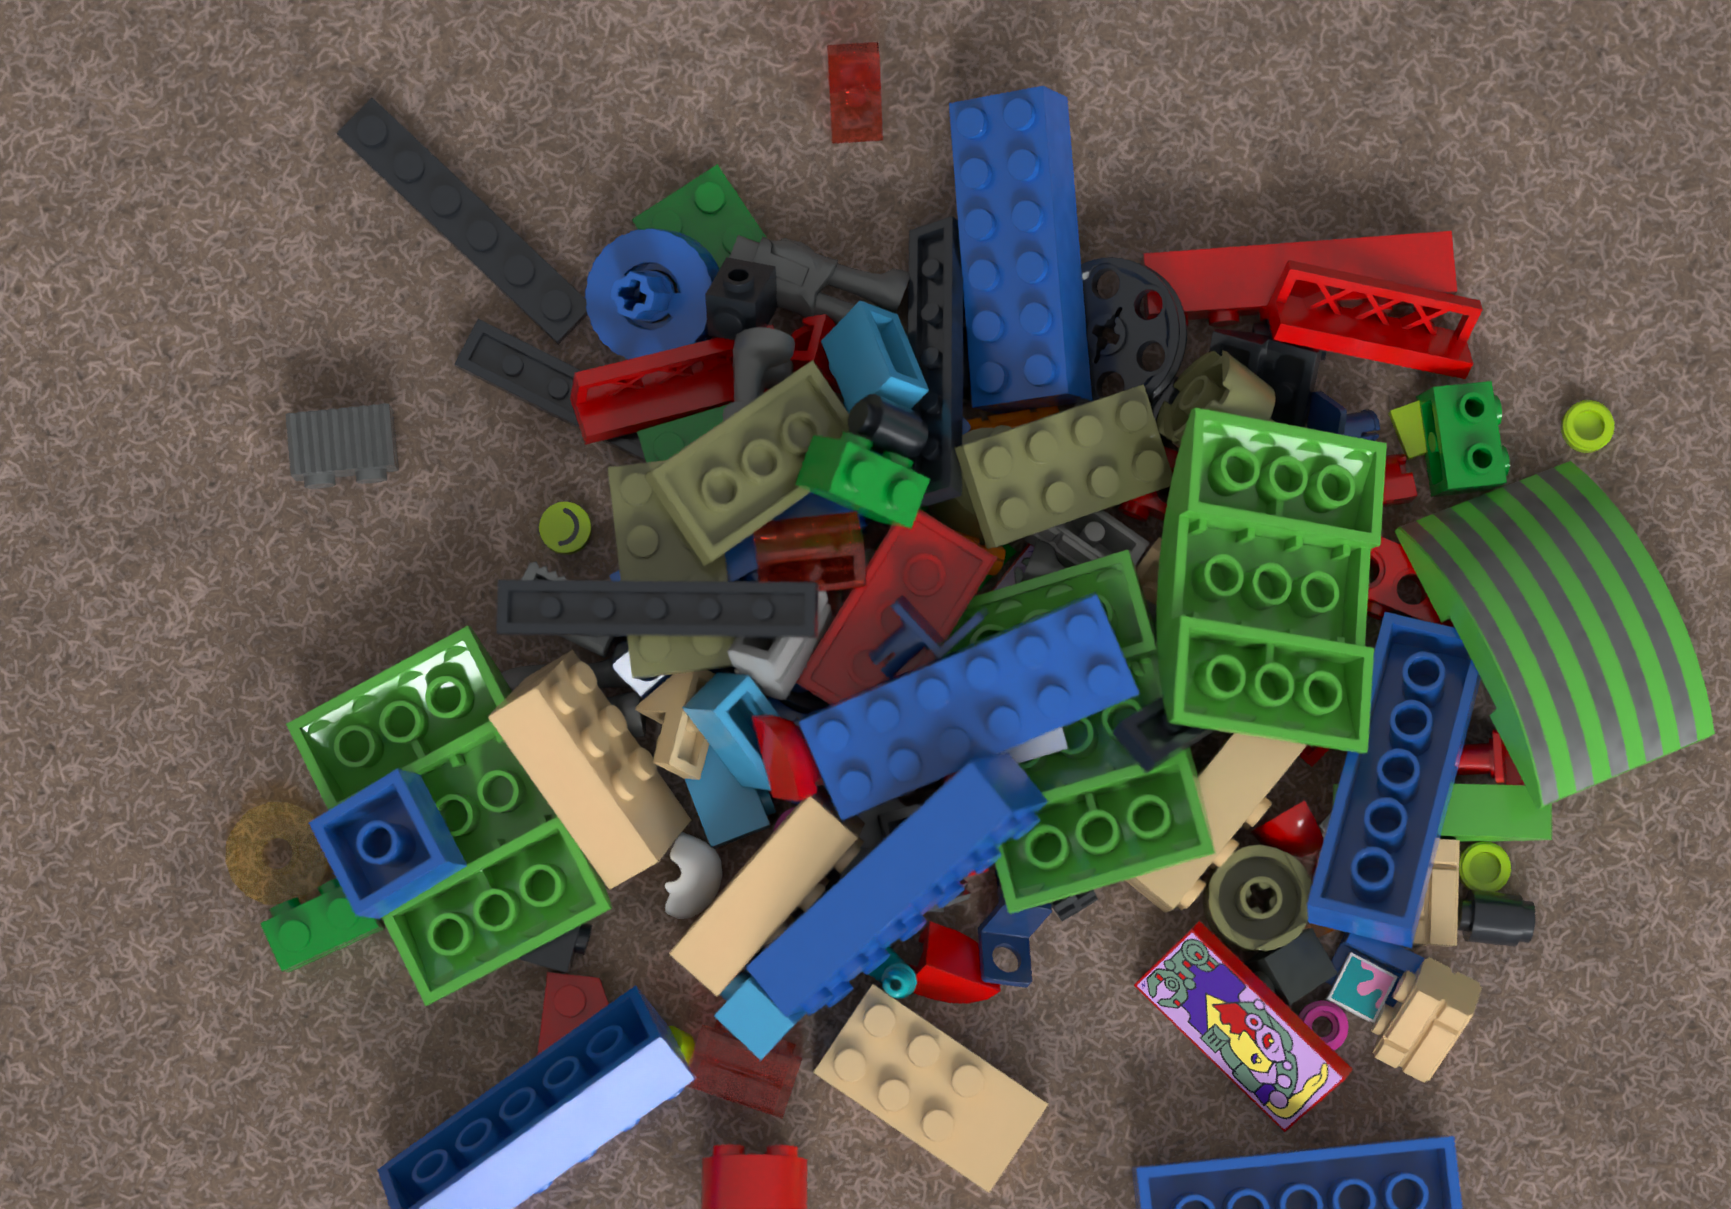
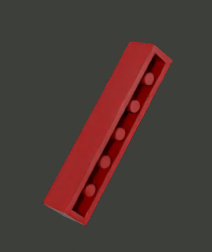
[1140,231,1457,327]

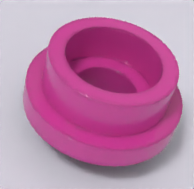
[1298,1001,1349,1050]

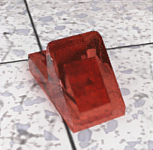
[827,42,883,144]

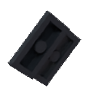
[1209,329,1322,428]

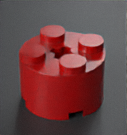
[701,1145,808,1209]

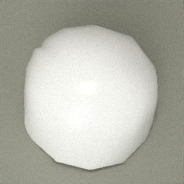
[665,832,722,919]

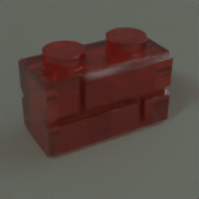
[752,511,866,592]
[686,1018,803,1119]

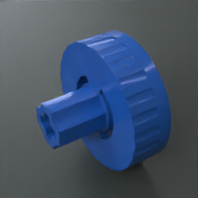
[585,228,720,360]

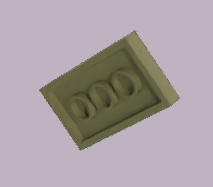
[644,361,849,565]
[955,384,1173,549]
[608,460,735,679]

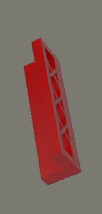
[1266,260,1483,379]
[570,324,774,445]

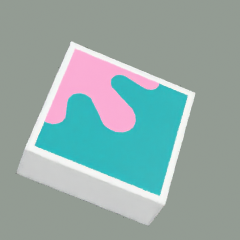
[1325,952,1397,1023]

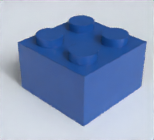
[309,769,467,919]

